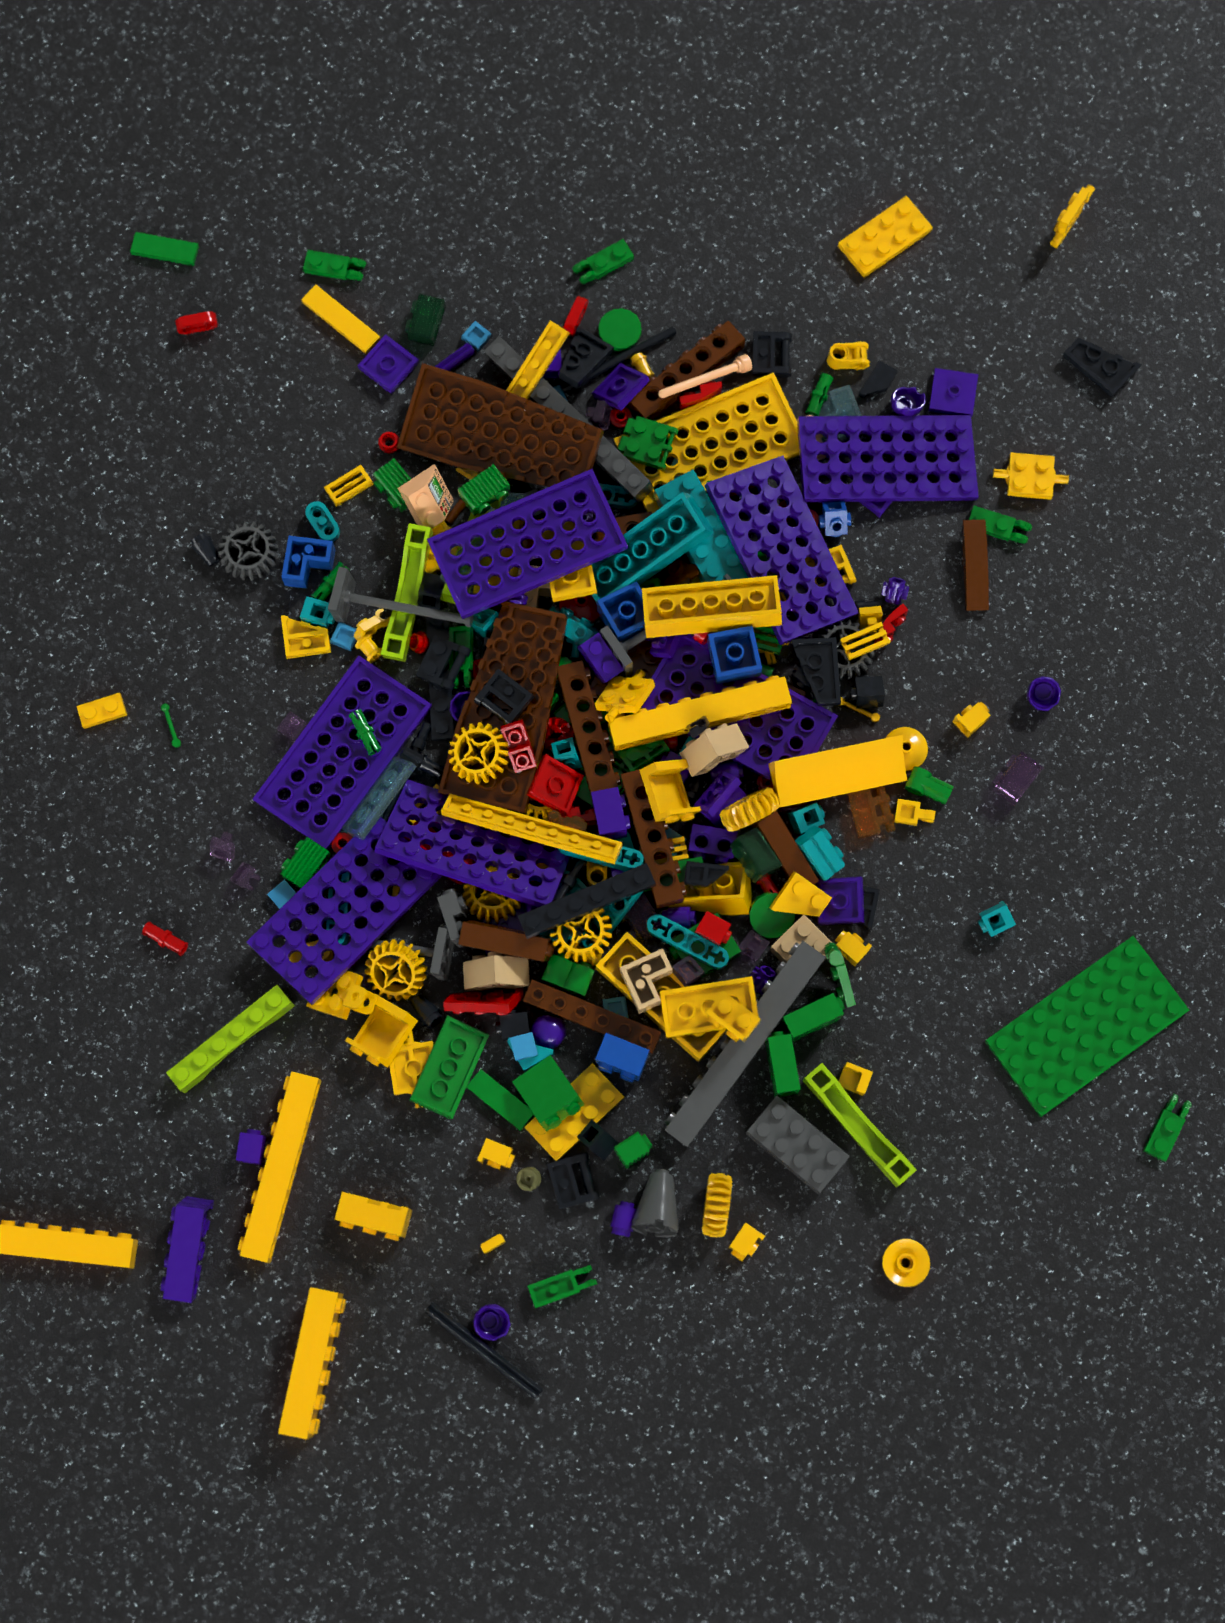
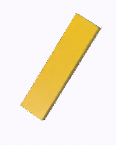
[301,285,381,355]

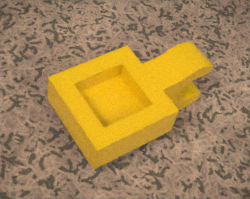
[353,608,390,641]
[894,799,936,826]

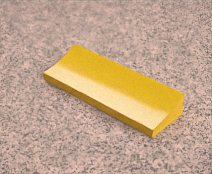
[642,575,782,638]
[768,735,908,808]

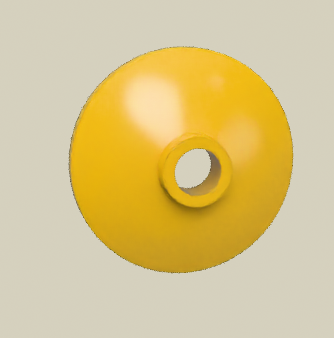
[886,727,928,771]
[882,1239,930,1287]

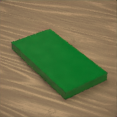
[409,1015,489,1120]

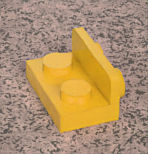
[705,991,761,1042]

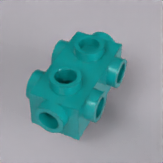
[549,606,599,658]

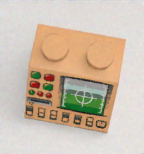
[397,465,454,529]

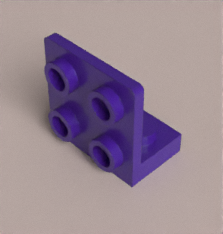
[694,771,747,829]

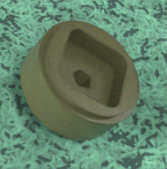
[516,1167,541,1191]

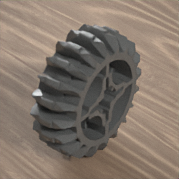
[218,521,279,581]
[817,620,875,680]

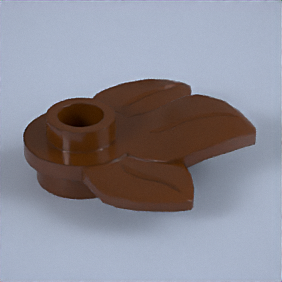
[662,559,699,586]

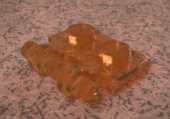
[847,787,896,839]
[547,810,588,832]

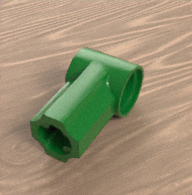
[905,766,954,805]

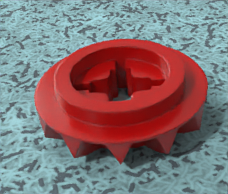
[544,717,574,752]

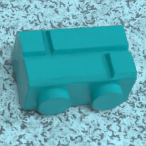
[795,826,845,881]

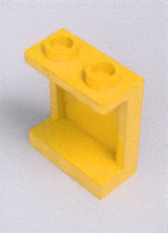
[640,759,701,824]
[345,993,418,1068]

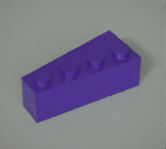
[161,1196,214,1303]

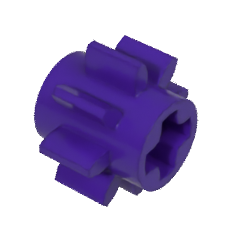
[881,577,909,604]
[749,965,776,994]

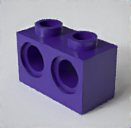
[688,824,738,864]

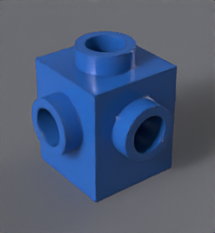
[819,501,851,537]

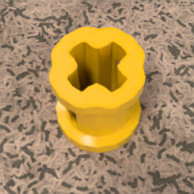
[355,634,382,663]

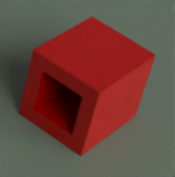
[695,911,733,946]

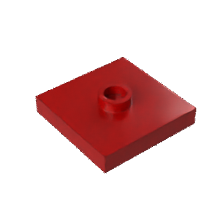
[526,754,584,816]

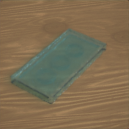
[342,757,417,840]

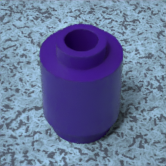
[710,761,744,782]
[662,906,696,929]
[610,1201,637,1237]

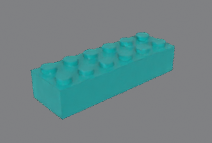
[653,469,748,582]
[592,492,714,603]

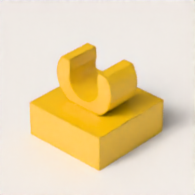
[858,606,882,634]

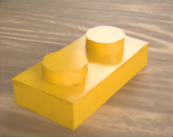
[77,693,127,729]

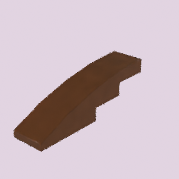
[963,519,989,611]

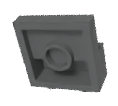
[437,889,470,948]

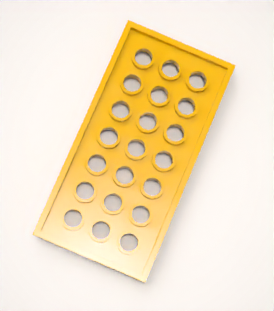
[614,372,800,514]

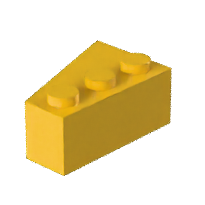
[334,1192,412,1241]

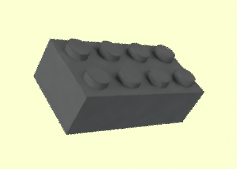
[746,1096,850,1194]

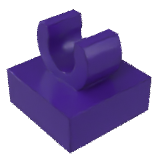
[650,635,679,658]

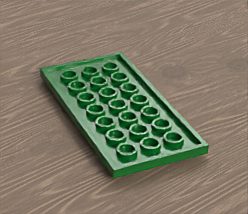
[985,936,1190,1117]

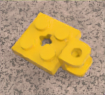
[306,971,378,1020]

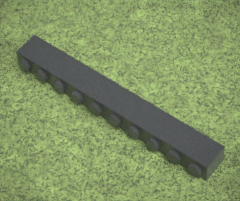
[484,336,654,504]
[665,941,826,1147]

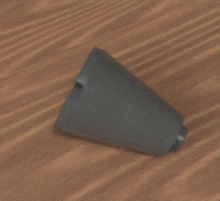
[632,1169,679,1237]

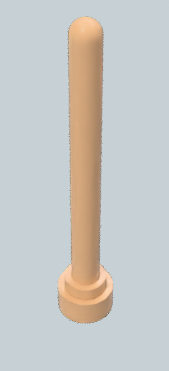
[658,354,752,398]

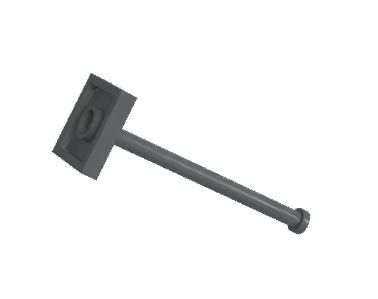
[328,567,474,627]
[600,574,732,677]
[308,927,455,982]

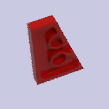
[443,988,524,1015]

